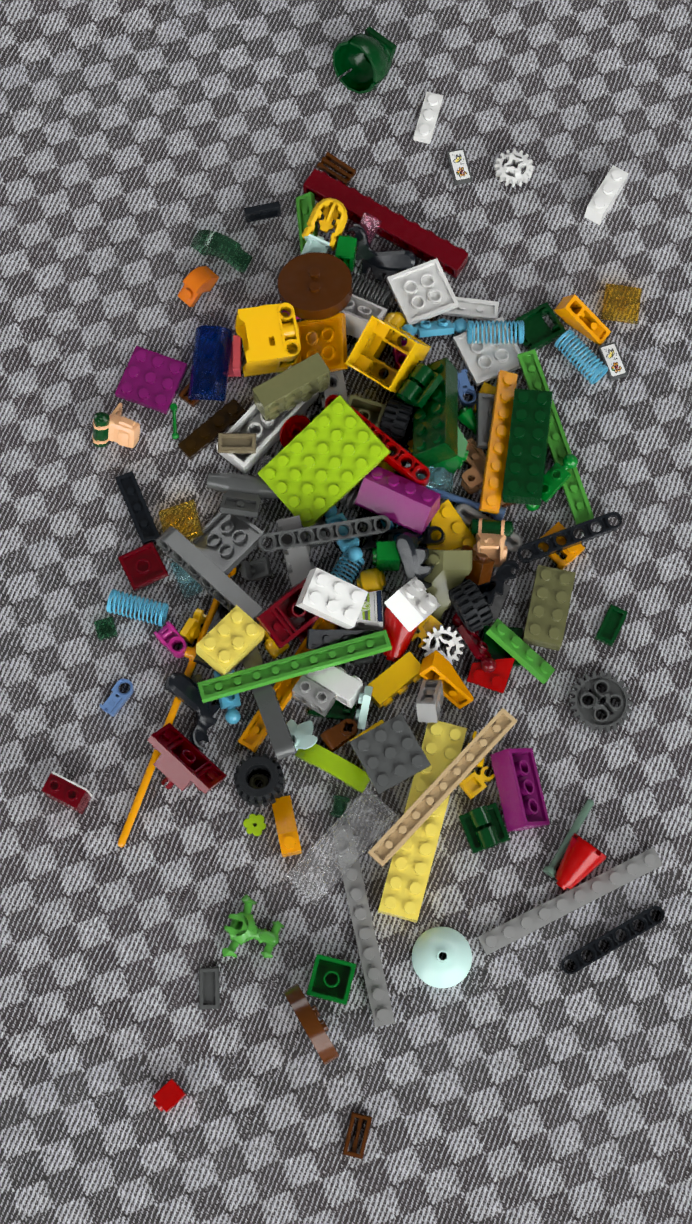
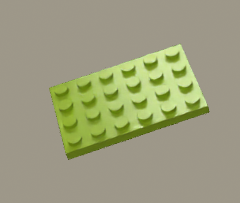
[258,395,391,527]

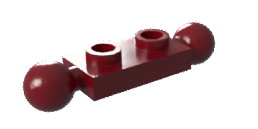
[452,613,497,673]

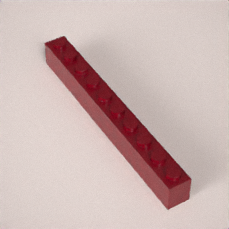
[303,168,469,279]

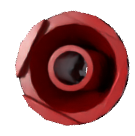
[383,608,419,662]
[554,833,607,890]

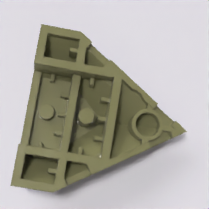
[423,547,472,622]

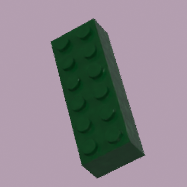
[413,357,458,467]
[503,389,553,506]

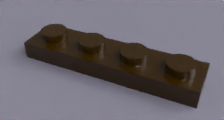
[178,398,246,460]

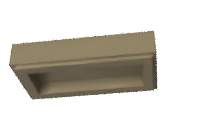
[218,433,256,453]

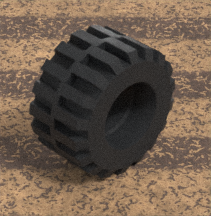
[379,398,414,447]
[448,579,493,633]
[234,753,285,807]

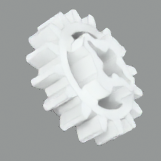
[494,149,534,188]
[422,625,464,665]

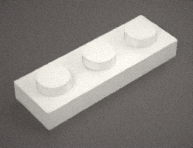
[413,92,444,144]
[442,296,499,321]

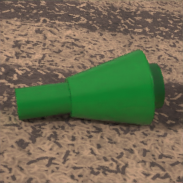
[458,407,476,436]

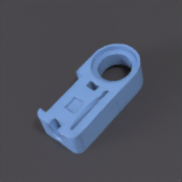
[458,369,476,407]
[100,679,134,717]

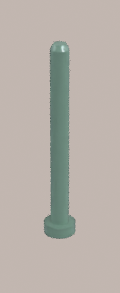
[543,799,594,878]

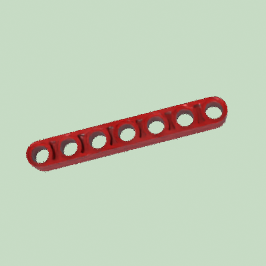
[325,395,430,487]

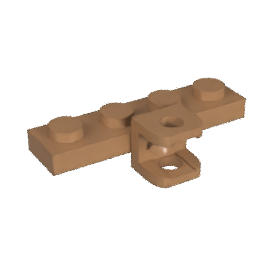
[461,437,505,506]

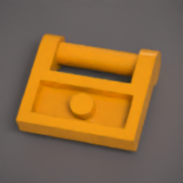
[538,522,585,570]

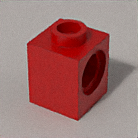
[153,1079,187,1112]

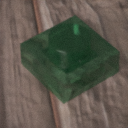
[94,616,118,641]

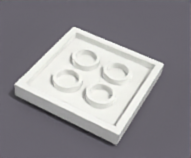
[387,258,459,325]
[453,316,522,387]

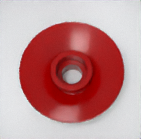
[280,415,311,447]

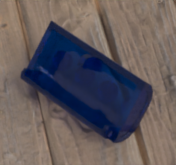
[188,325,232,401]

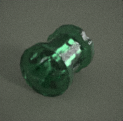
[329,795,350,819]

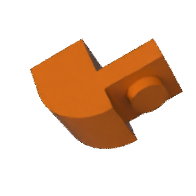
[177,266,219,307]

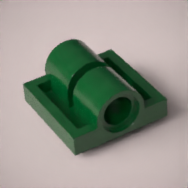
[394,363,443,408]
[458,803,510,854]

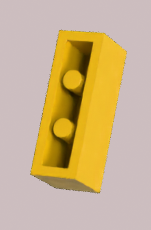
[367,651,422,709]

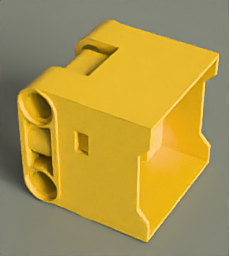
[235,303,301,377]
[345,316,431,393]

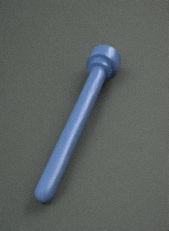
[425,485,506,520]

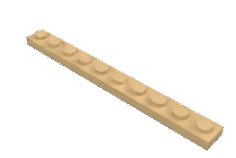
[368,708,517,867]

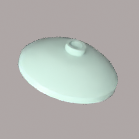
[412,926,472,988]

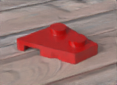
[466,657,515,694]

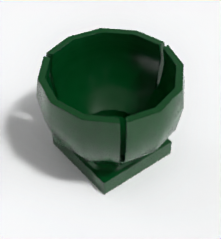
[333,26,397,94]

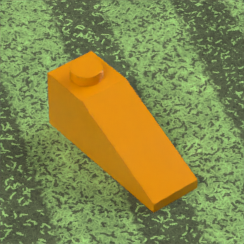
[554,294,611,346]
[419,650,474,709]
[272,795,302,857]

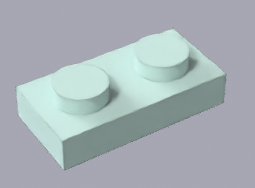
[355,685,373,730]

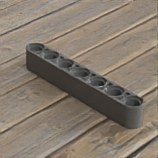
[258,515,391,552]
[156,527,265,624]
[242,645,297,760]

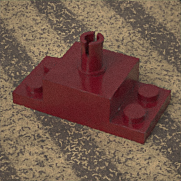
[256,577,319,649]
[147,723,227,794]

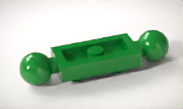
[525,454,578,511]

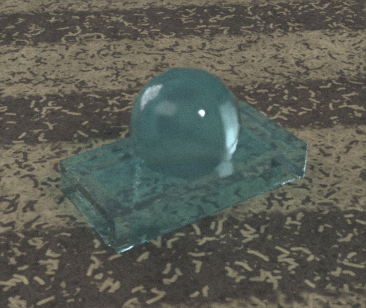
[418,466,454,492]
[170,562,202,599]

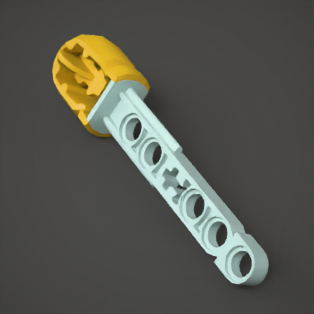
[281,198,348,312]

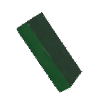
[594,604,628,647]

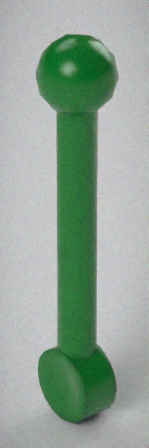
[170,403,179,440]

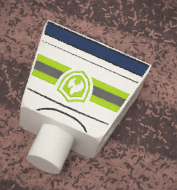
[354,590,383,630]

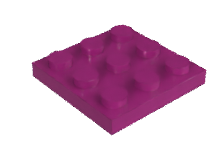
[115,346,188,414]

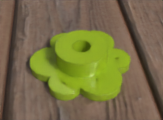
[243,814,266,836]

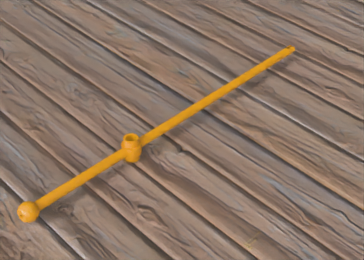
[117,567,237,847]

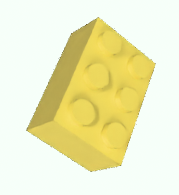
[196,605,265,676]

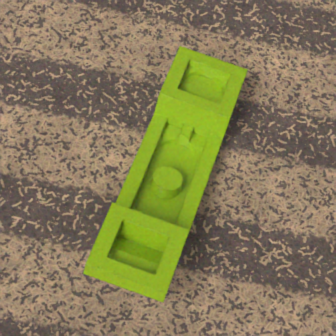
[294,744,370,794]

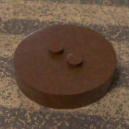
[278,252,353,320]
[283,983,339,1065]

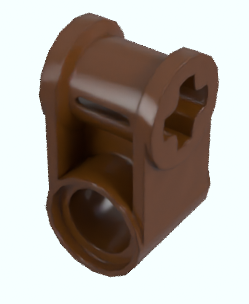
[320,719,358,752]

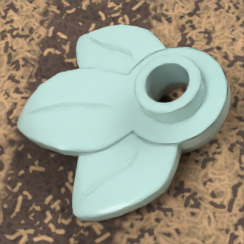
[287,719,318,751]

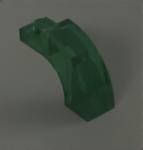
[190,230,253,273]

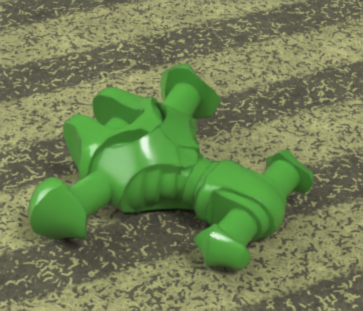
[222,895,284,958]

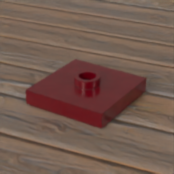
[118,542,169,592]

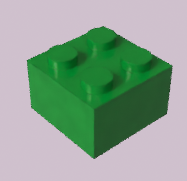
[307,954,356,1006]

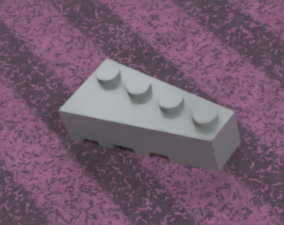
[277,515,315,588]

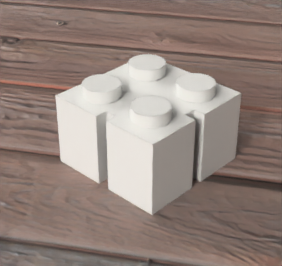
[384,576,441,632]

